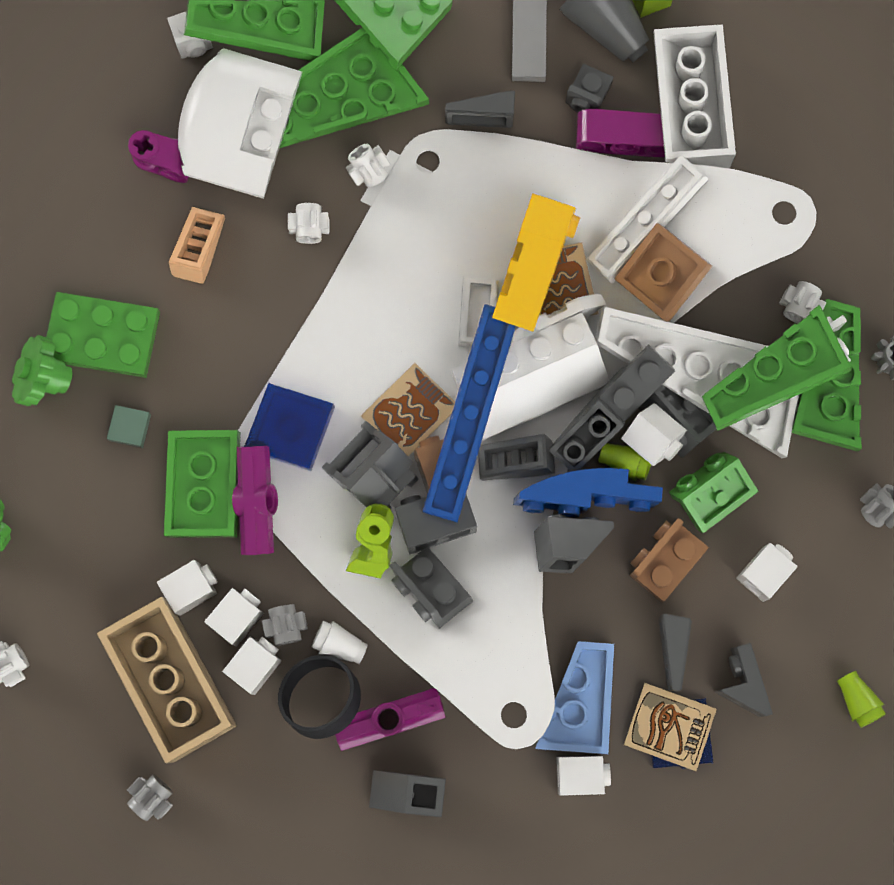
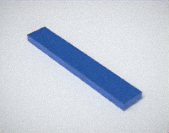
[422,304,516,523]

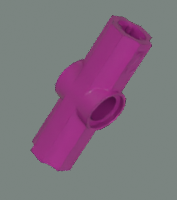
[232,446,278,555]
[335,688,446,751]

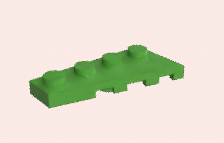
[184,0,325,61]
[792,299,862,452]
[702,305,851,431]

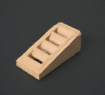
[169,207,225,284]

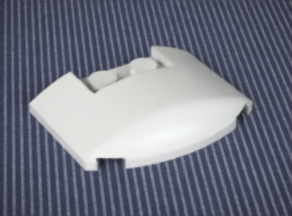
[178,48,302,199]

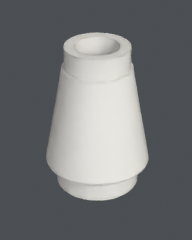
[311,621,368,664]

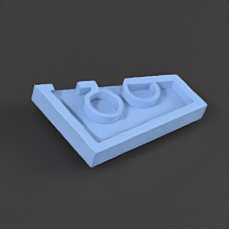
[535,641,614,754]

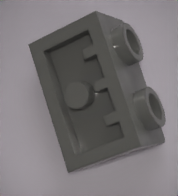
[638,385,717,458]
[389,546,473,629]

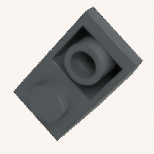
[534,514,614,573]
[369,770,446,817]

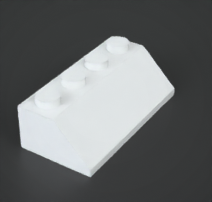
[653,24,736,169]
[452,312,609,441]

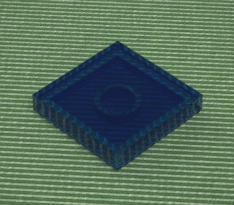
[244,383,335,471]

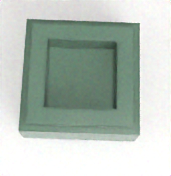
[107,405,151,448]

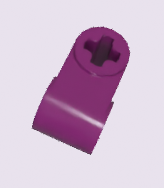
[128,130,189,183]

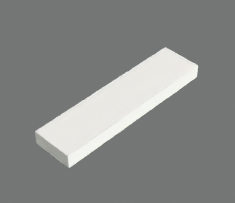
[586,155,708,284]

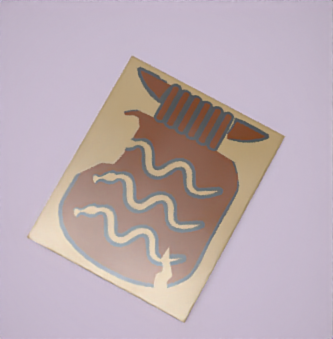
[540,242,599,316]
[361,363,455,456]

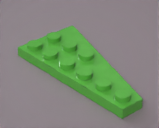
[334,0,453,70]

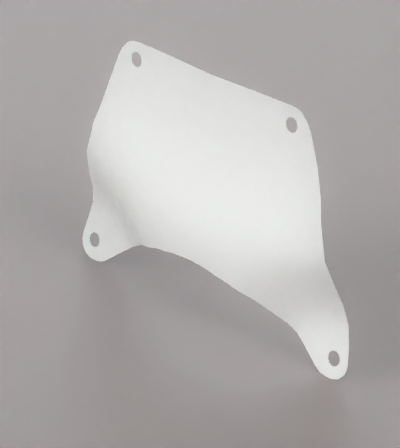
[238,129,817,750]

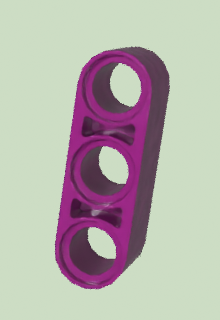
[576,109,665,158]

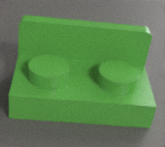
[669,452,759,533]

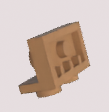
[629,518,709,603]

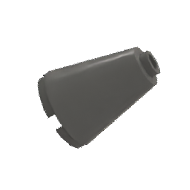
[559,0,650,63]

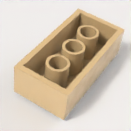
[97,597,237,763]

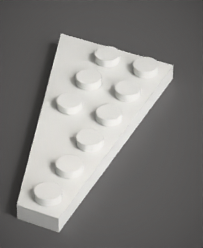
[595,307,798,458]

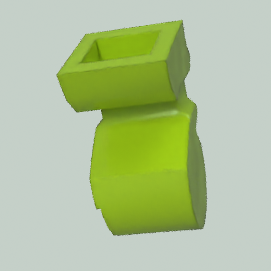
[346,503,394,579]

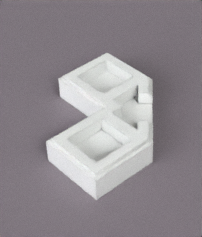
[512,293,606,342]

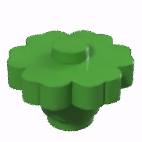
[12,335,72,406]

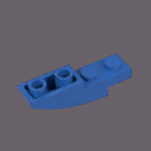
[513,468,663,518]

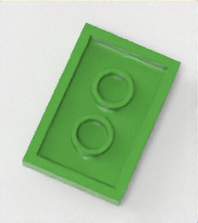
[46,292,160,378]
[164,430,241,538]

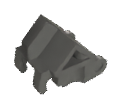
[322,421,419,509]

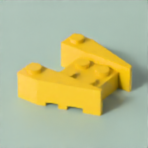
[492,193,581,332]

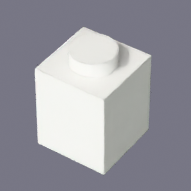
[621,403,687,466]
[736,543,798,602]
[157,560,218,616]
[204,588,264,647]
[222,637,282,695]
[556,756,611,795]

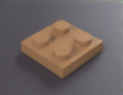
[614,223,712,322]

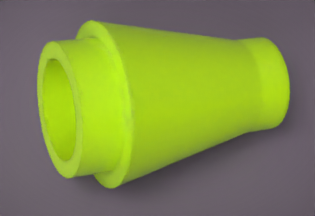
[599,443,651,481]
[837,671,886,728]

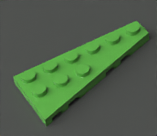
[280,27,429,148]

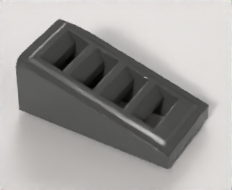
[445,91,515,128]
[478,434,555,481]
[659,614,692,692]

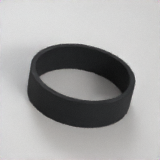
[278,655,361,739]

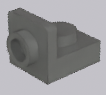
[565,64,614,113]

